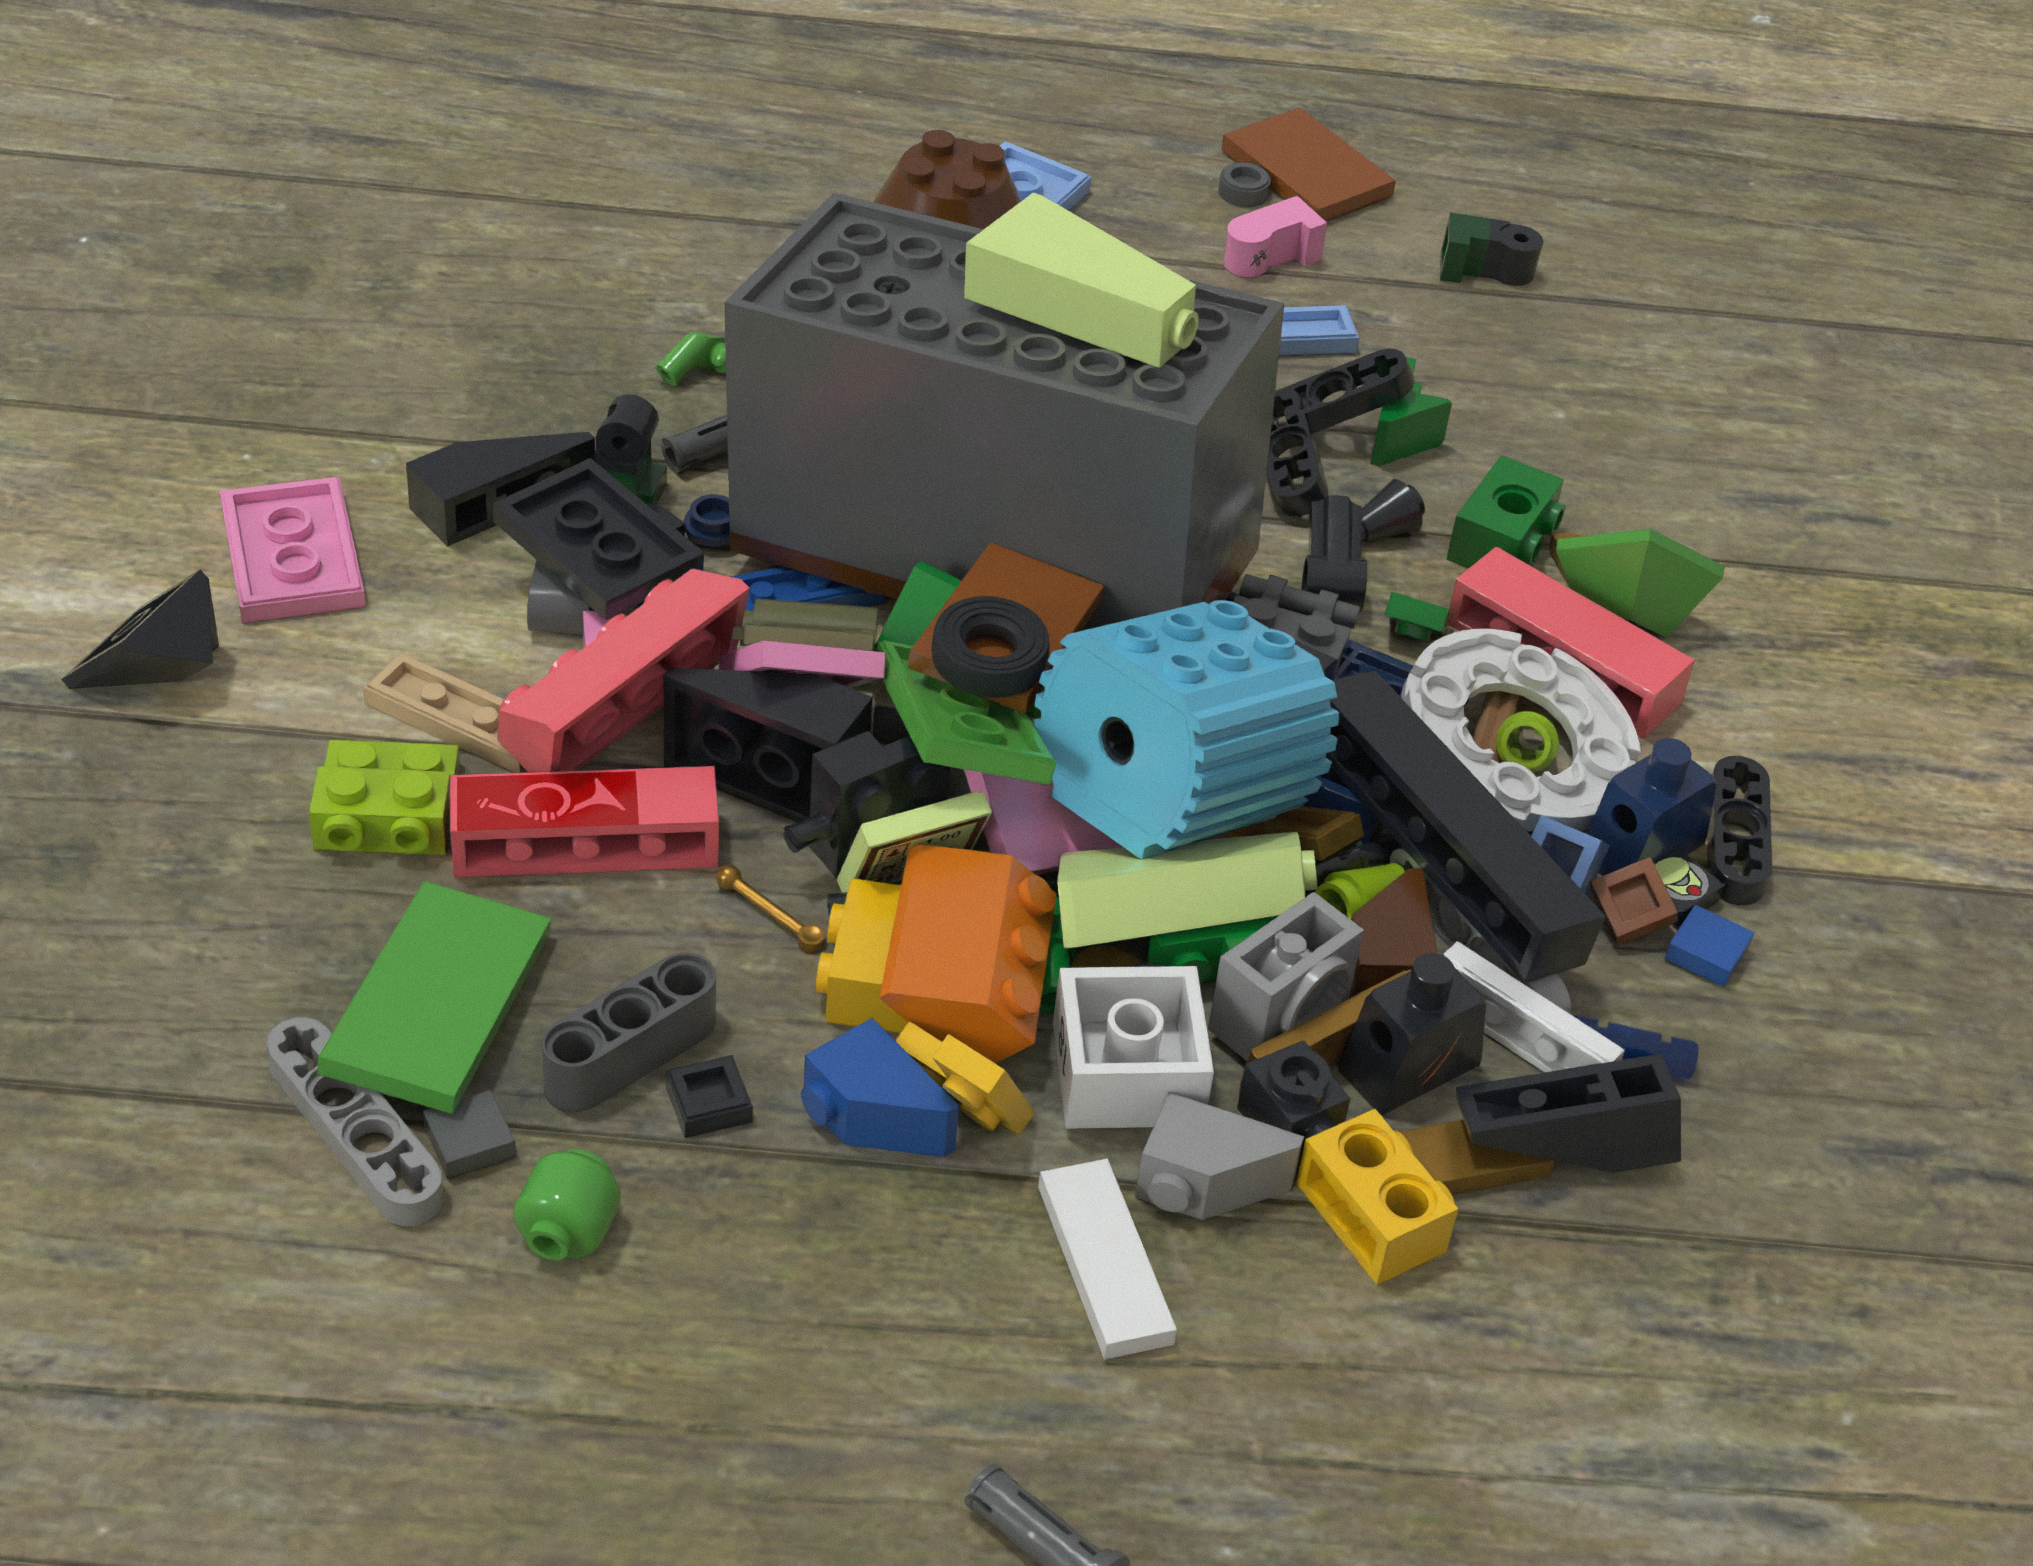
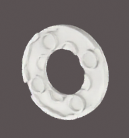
[1401,629,1641,831]

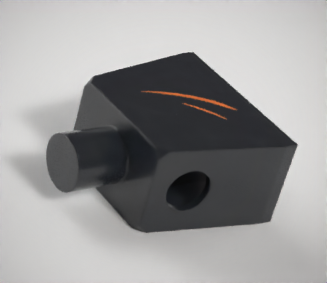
[1338,953,1486,1116]

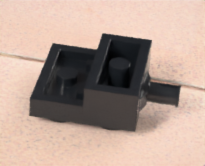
[783,731,950,879]

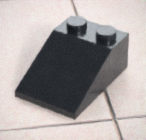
[663,667,873,822]

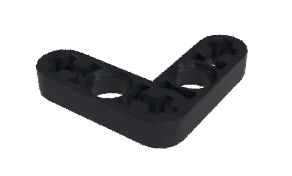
[1267,348,1414,517]

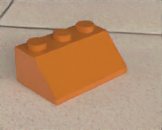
[879,844,1057,1064]

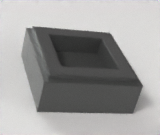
[423,1090,516,1179]

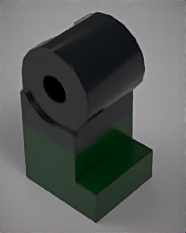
[1440,212,1544,286]
[595,394,667,504]

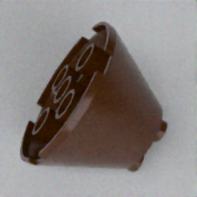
[873,130,1022,229]

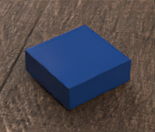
[1665,905,1755,987]

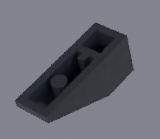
[406,432,595,547]
[1456,1053,1681,1173]

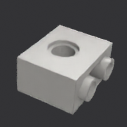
[1208,892,1364,1061]

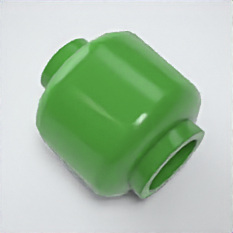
[513,1149,621,1261]

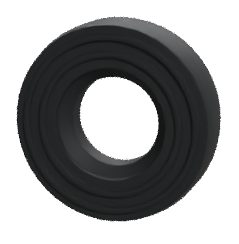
[931,596,1050,698]

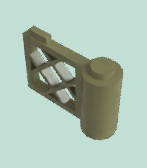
[732,598,878,652]

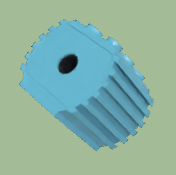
[1034,600,1339,860]

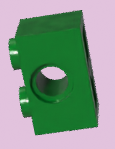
[1446,455,1566,568]

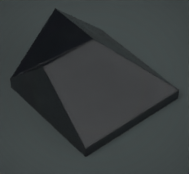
[61,569,219,689]

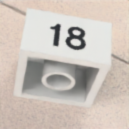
[1053,966,1214,1129]

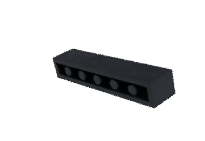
[1325,670,1606,983]

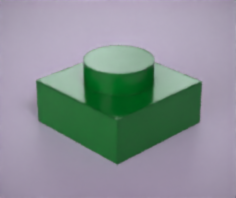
[1384,592,1453,643]

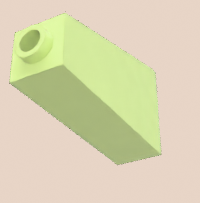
[964,193,1199,368]
[1057,832,1317,948]

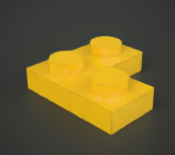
[896,1021,1035,1135]

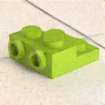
[309,740,460,855]

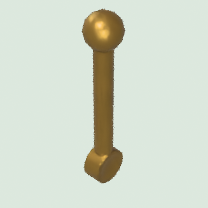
[716,865,825,953]

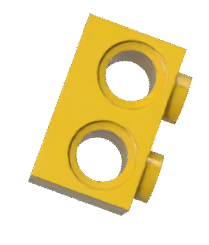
[1296,1109,1459,1285]

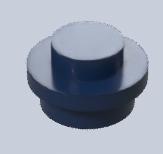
[684,494,730,548]

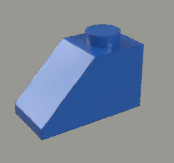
[801,1018,959,1157]

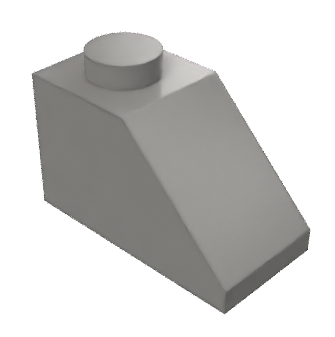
[1135,1092,1304,1220]

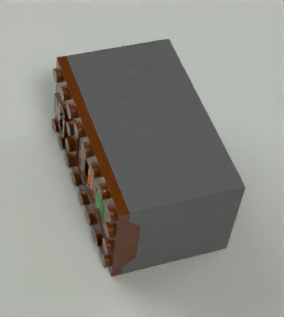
[724,193,1284,631]

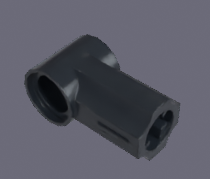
[1301,495,1367,612]

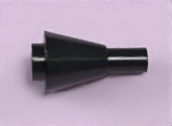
[1361,479,1425,542]

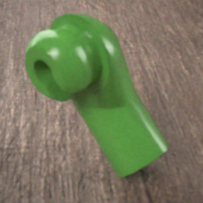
[655,332,726,386]

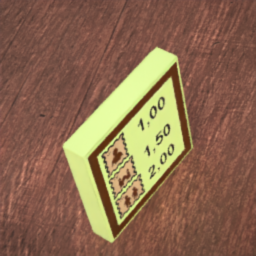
[837,791,992,892]

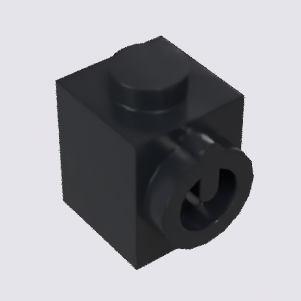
[1237,1040,1351,1160]

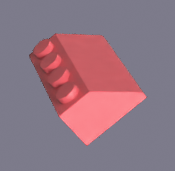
[497,569,750,772]

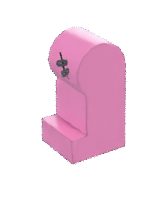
[1223,196,1327,277]

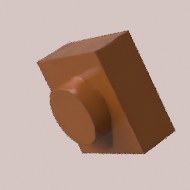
[1590,857,1678,946]

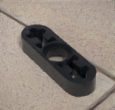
[1707,756,1772,905]

